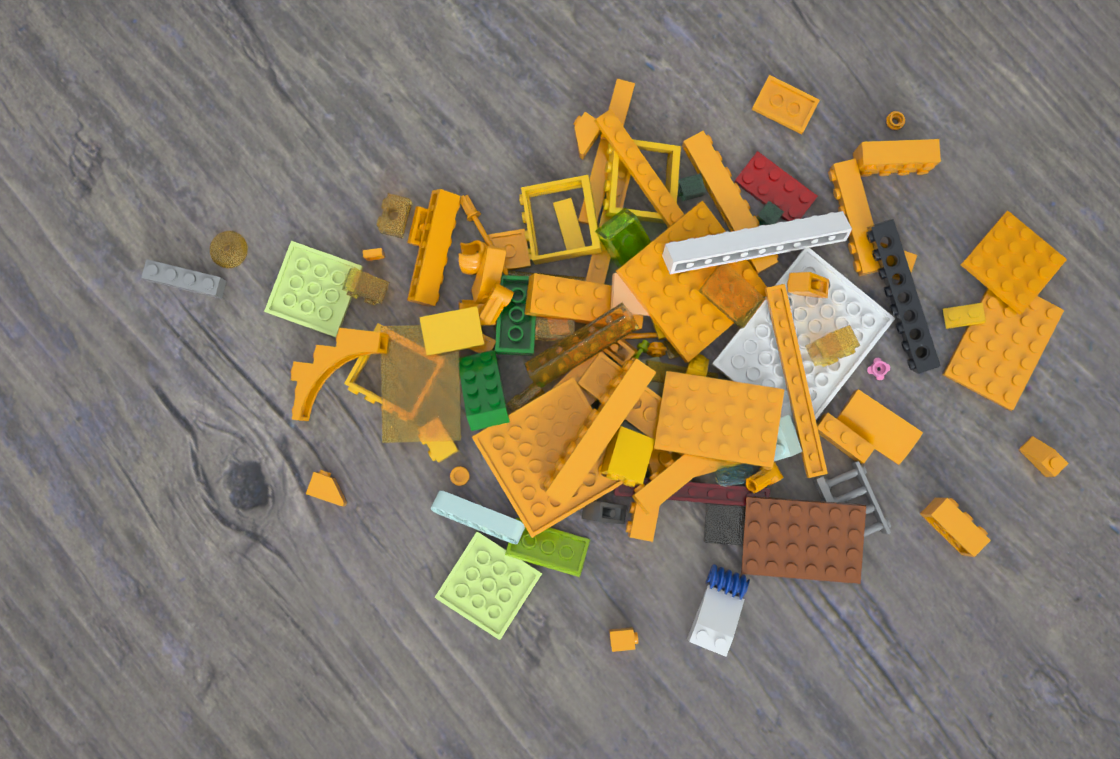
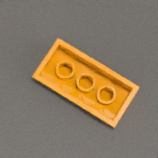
[836,389,923,465]

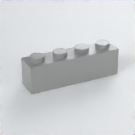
[141,259,227,299]

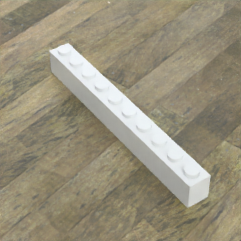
[662,211,852,274]

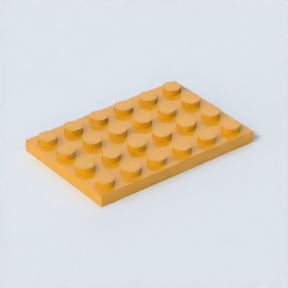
[942,288,1064,411]
[654,371,785,468]

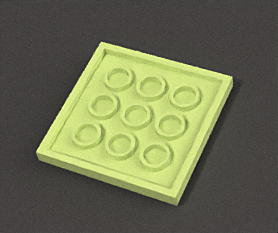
[264,241,364,338]
[434,531,542,640]

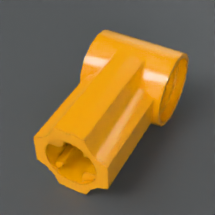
[479,283,514,324]
[745,461,784,493]

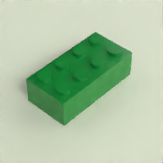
[495,275,536,356]
[457,350,510,431]

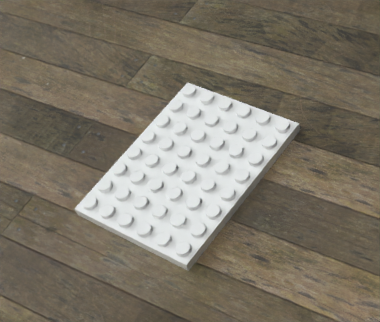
[711,248,895,434]

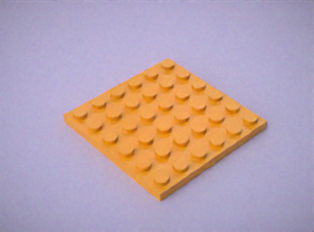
[616,201,767,363]
[472,377,624,538]

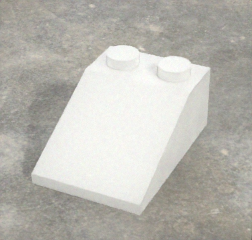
[687,585,745,657]

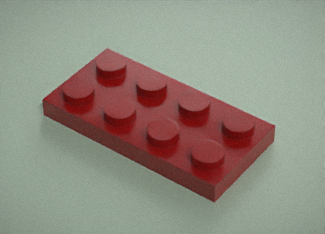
[734,151,818,222]

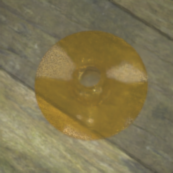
[210,231,248,268]

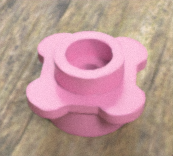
[867,358,890,380]

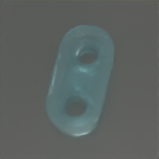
[715,464,754,487]

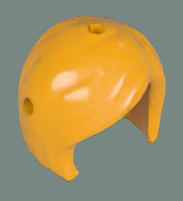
[458,240,488,275]

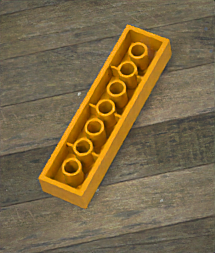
[543,358,656,506]

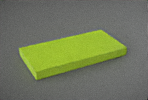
[505,518,590,577]

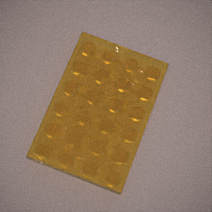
[381,325,461,443]

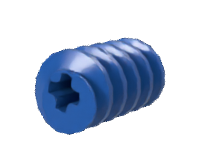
[706,564,750,600]

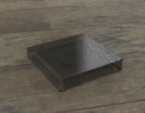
[704,504,745,546]

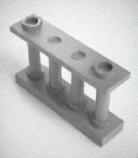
[812,461,891,537]

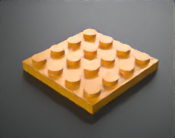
[960,210,1067,315]

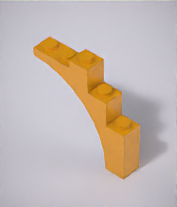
[291,328,389,421]

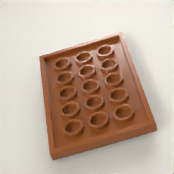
[741,496,866,584]

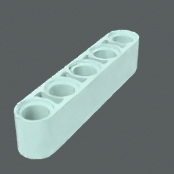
[431,491,525,544]

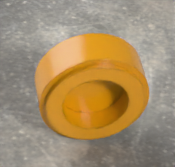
[450,466,470,486]

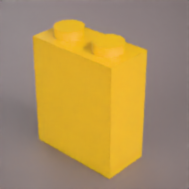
[600,426,655,487]

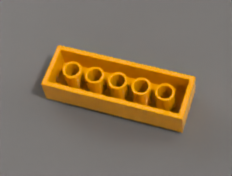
[525,273,643,331]

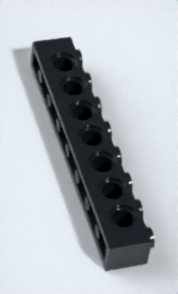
[866,219,941,374]

